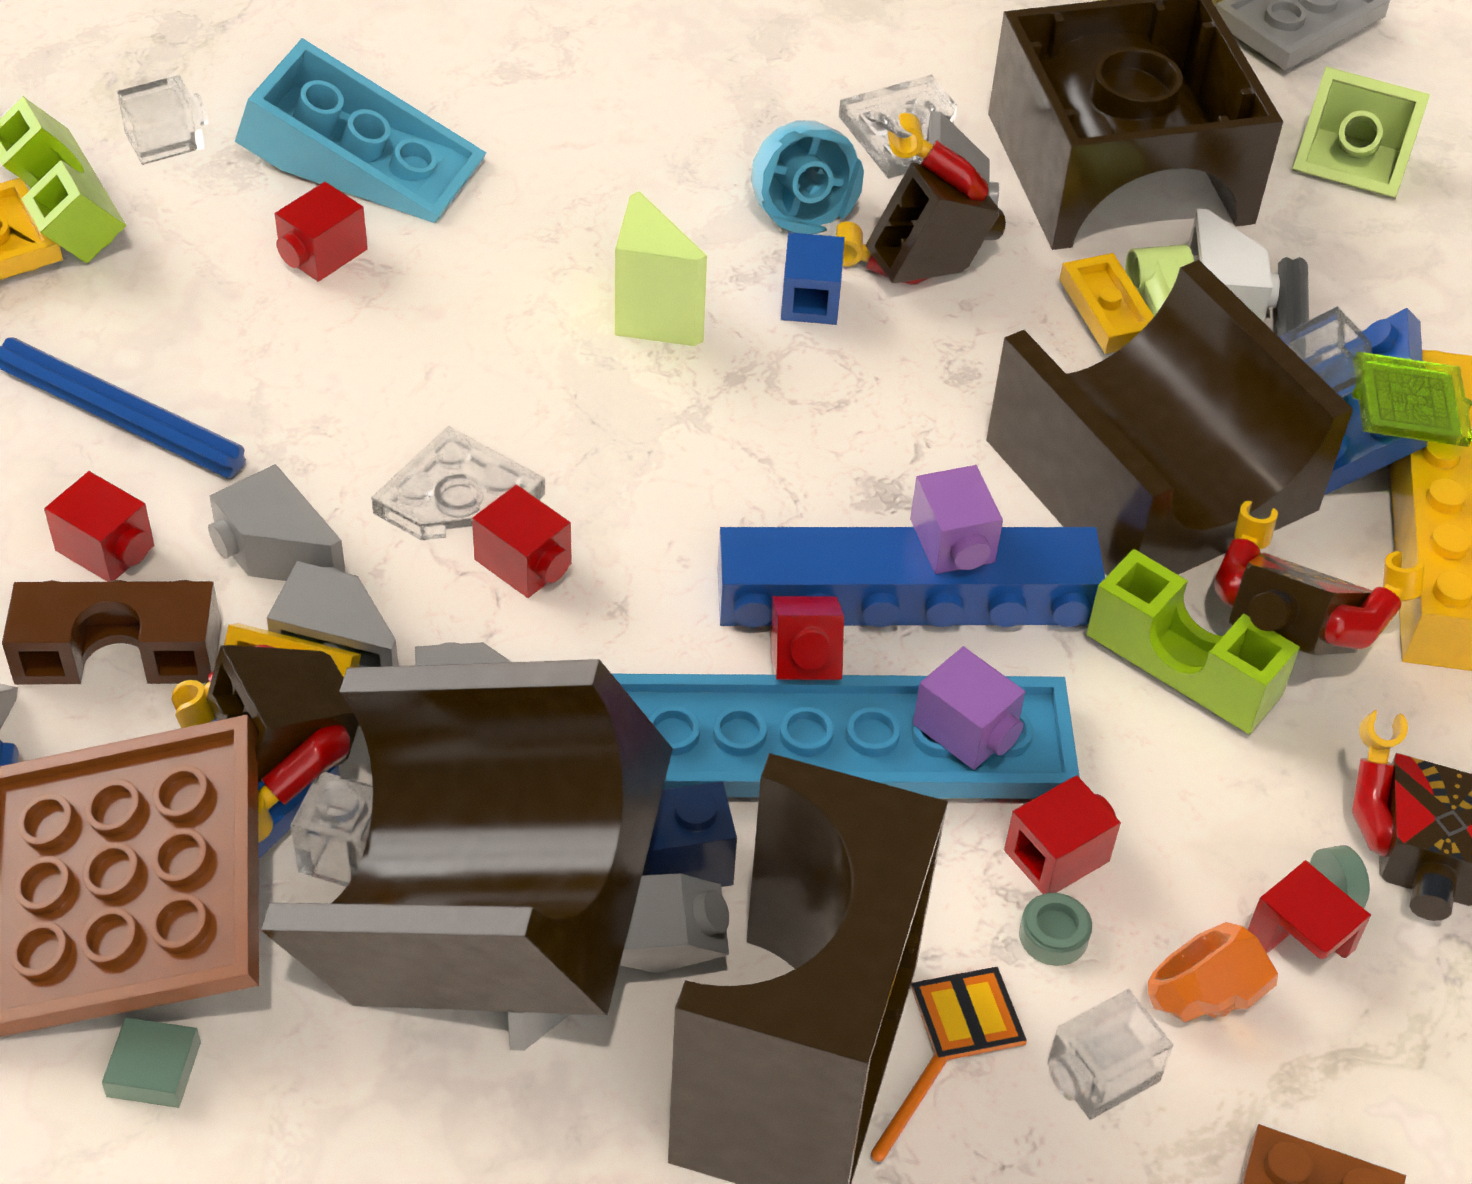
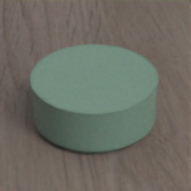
[1310,845,1370,908]
[1019,893,1092,966]

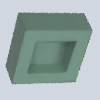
[102,1017,201,1108]

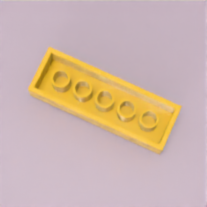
[1390,350,1472,671]

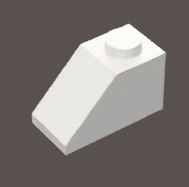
[1188,209,1280,321]

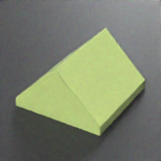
[1292,66,1430,199]
[615,191,707,346]

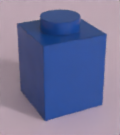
[781,232,844,325]

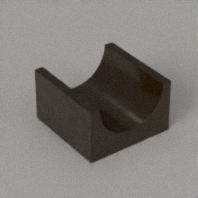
[988,0,1284,250]
[986,260,1353,576]
[261,659,673,1015]
[668,753,948,1184]

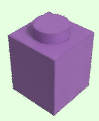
[910,465,1003,574]
[913,646,1026,770]

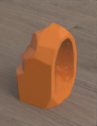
[1148,922,1278,1022]

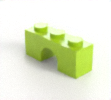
[0,96,127,263]
[1086,549,1300,735]

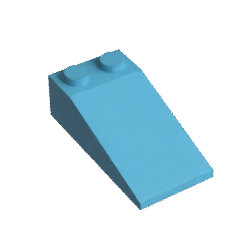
[235,38,487,223]

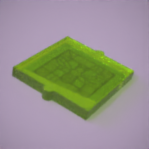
[1352,352,1472,447]

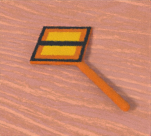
[871,966,1027,1162]

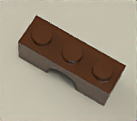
[2,580,221,685]

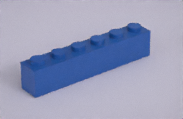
[717,527,1105,628]

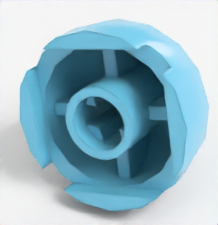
[751,120,864,234]

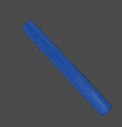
[0,337,246,478]

